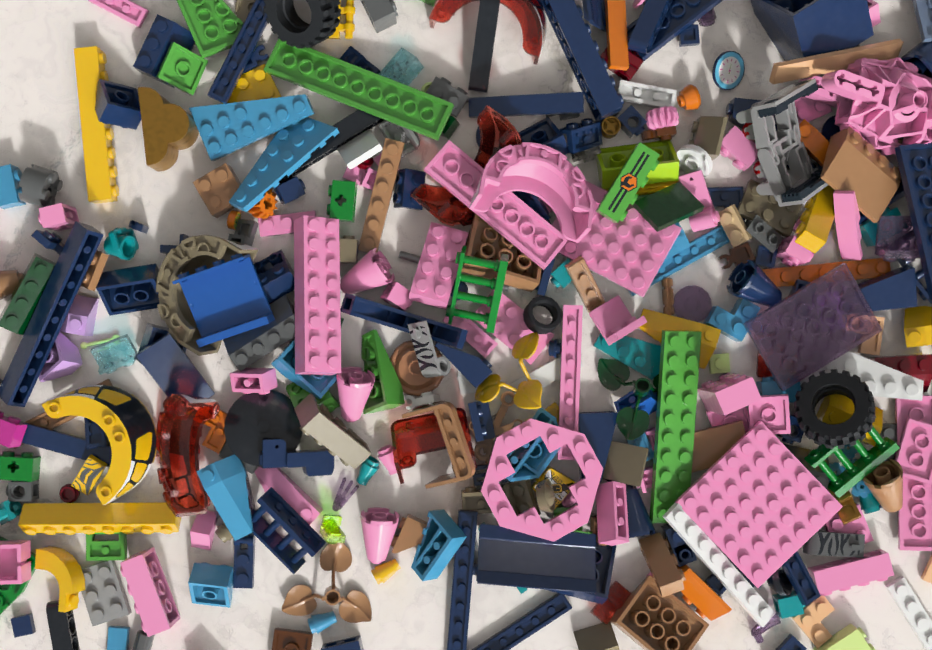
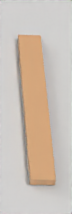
[769,39,904,84]

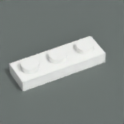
[617,80,677,108]

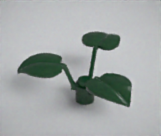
[597,358,659,440]

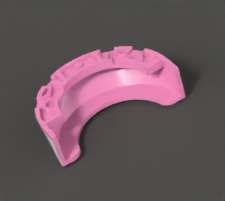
[469,142,593,243]

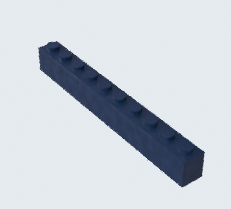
[0,221,103,407]

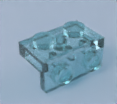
[379,47,424,86]
[91,334,138,375]

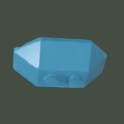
[506,407,561,482]

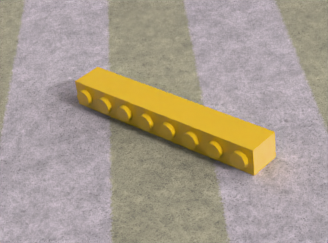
[74,46,119,204]
[18,502,181,535]

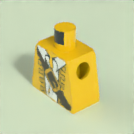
[531,465,576,510]

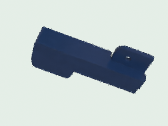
[259,439,334,476]

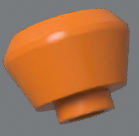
[677,84,701,110]

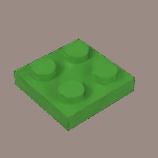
[156,42,208,95]

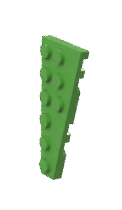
[177,0,244,59]

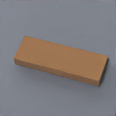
[565,256,606,312]

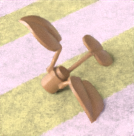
[282,539,372,623]

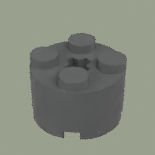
[18,164,63,207]

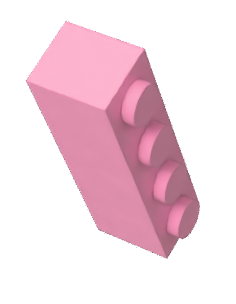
[807,549,894,596]

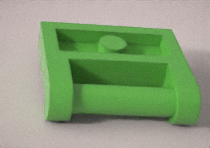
[86,532,127,561]

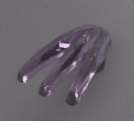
[332,477,359,511]
[751,613,781,643]

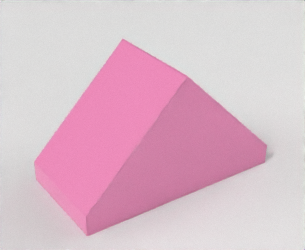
[190,509,218,550]

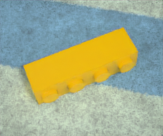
[795,185,835,253]

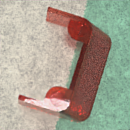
[391,408,477,484]

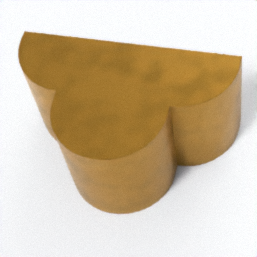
[138,87,199,172]

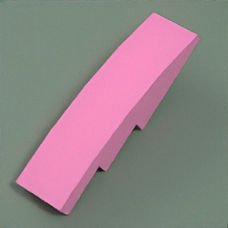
[833,191,863,260]

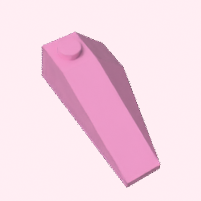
[255,467,323,525]

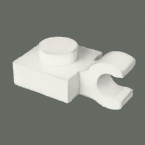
[404,391,441,410]

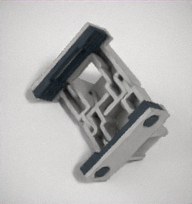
[736,78,828,207]

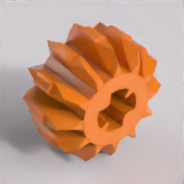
[248,189,278,219]

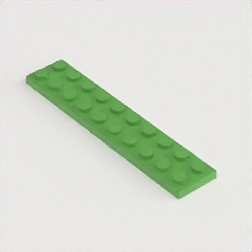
[264,38,454,141]
[650,330,702,524]

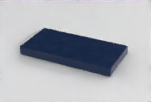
[136,332,215,416]

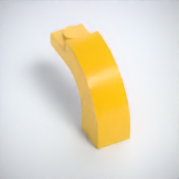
[35,546,85,613]

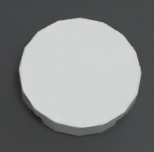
[676,144,713,178]

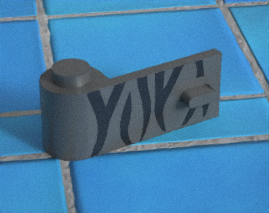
[803,529,865,558]

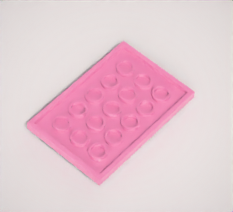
[552,180,682,298]

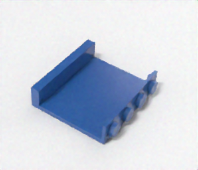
[172,253,275,347]

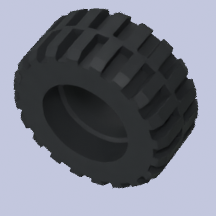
[264,0,341,49]
[794,369,876,449]

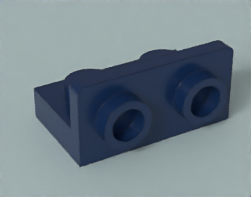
[560,118,603,154]
[468,401,496,442]

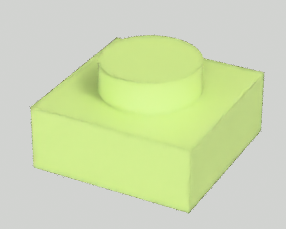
[709,353,730,374]

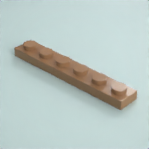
[358,138,405,253]

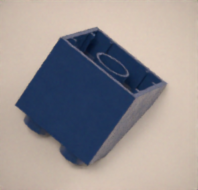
[751,0,874,61]

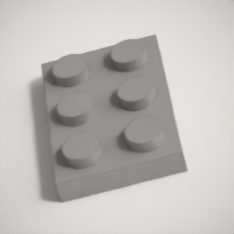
[81,560,132,626]

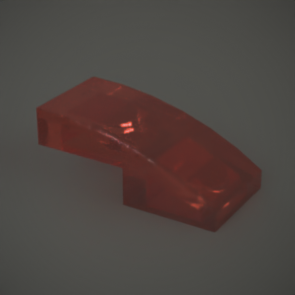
[590,581,631,624]

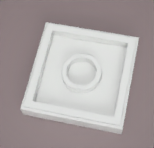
[337,129,382,169]

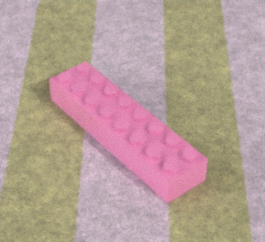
[294,215,341,375]

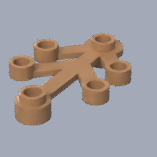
[469,391,522,461]

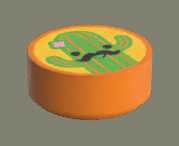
[227,210,241,230]

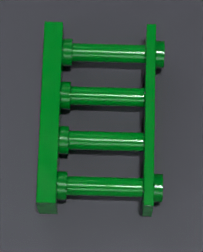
[446,246,509,333]
[804,417,900,498]

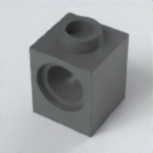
[6,479,39,501]

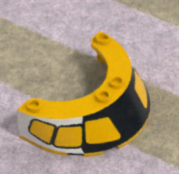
[42,385,157,505]

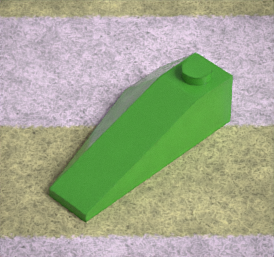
[361,330,405,414]

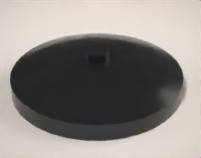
[224,390,302,467]

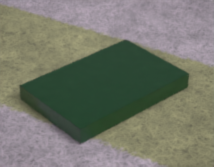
[633,182,704,232]

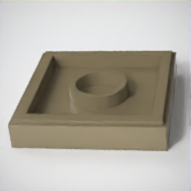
[602,441,649,487]

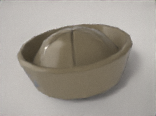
[536,478,555,513]

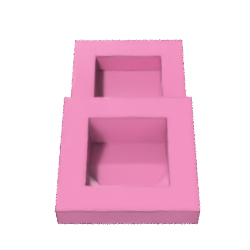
[342,166,377,191]

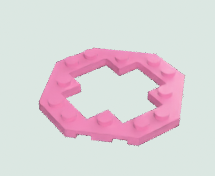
[481,418,603,542]

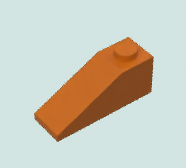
[799,119,829,167]

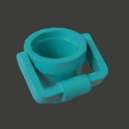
[104,228,139,260]

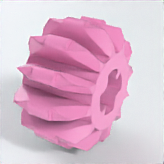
[645,106,679,130]

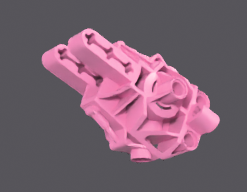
[799,57,932,155]

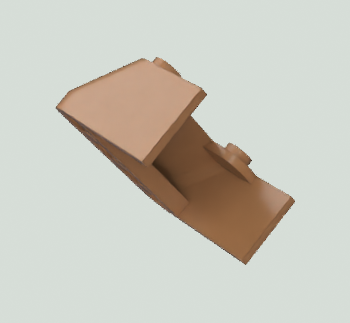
[402,401,475,489]

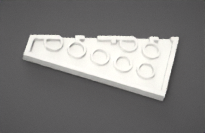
[799,333,924,401]

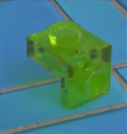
[319,514,346,544]

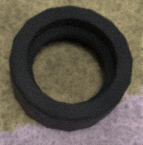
[523,296,562,334]

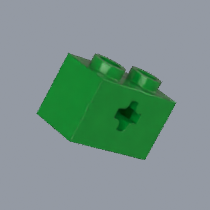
[327,180,358,222]
[0,451,41,482]

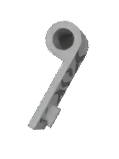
[407,320,451,378]

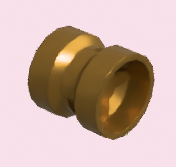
[601,116,621,139]

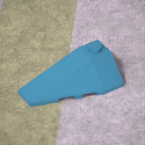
[196,454,253,541]

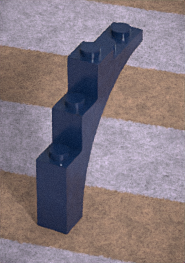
[340,293,468,350]

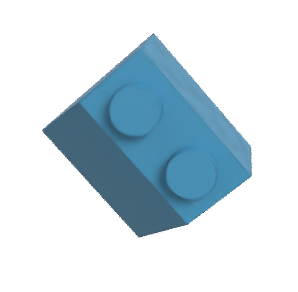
[188,562,234,608]

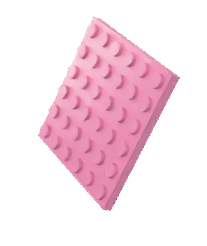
[675,421,843,588]

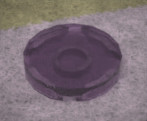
[673,285,712,322]

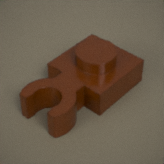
[641,126,677,142]
[718,242,755,269]

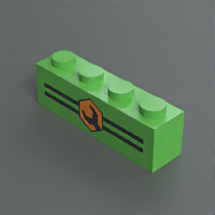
[596,142,660,223]

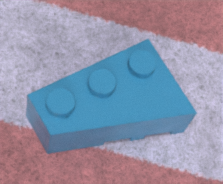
[411,509,467,581]

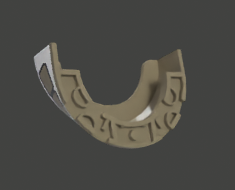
[156,235,258,356]

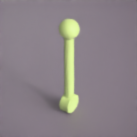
[80,335,121,349]

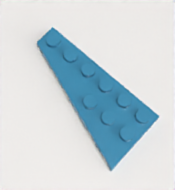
[189,94,315,161]
[229,117,340,212]

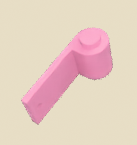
[679,170,720,232]

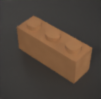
[638,532,686,598]

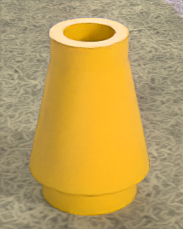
[371,558,400,584]

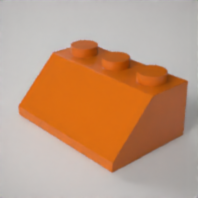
[676,565,732,621]

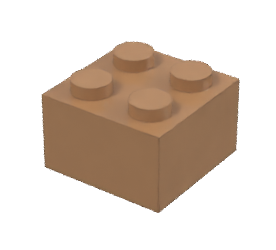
[193,163,241,218]

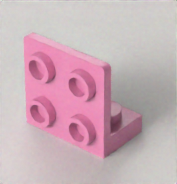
[589,296,647,345]

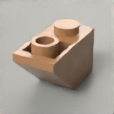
[391,514,428,554]

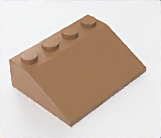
[820,126,901,223]
[462,213,542,292]
[609,575,709,650]

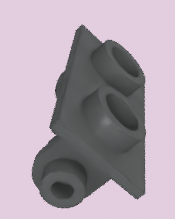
[745,214,783,253]

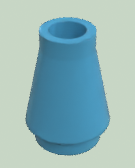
[307,611,337,634]

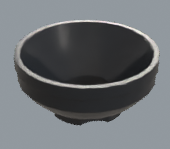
[767,566,793,596]

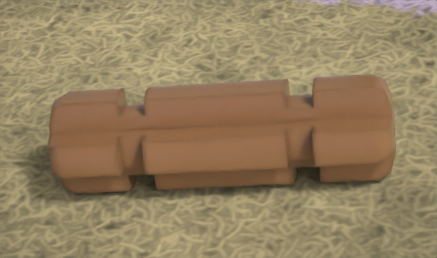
[662,278,675,315]

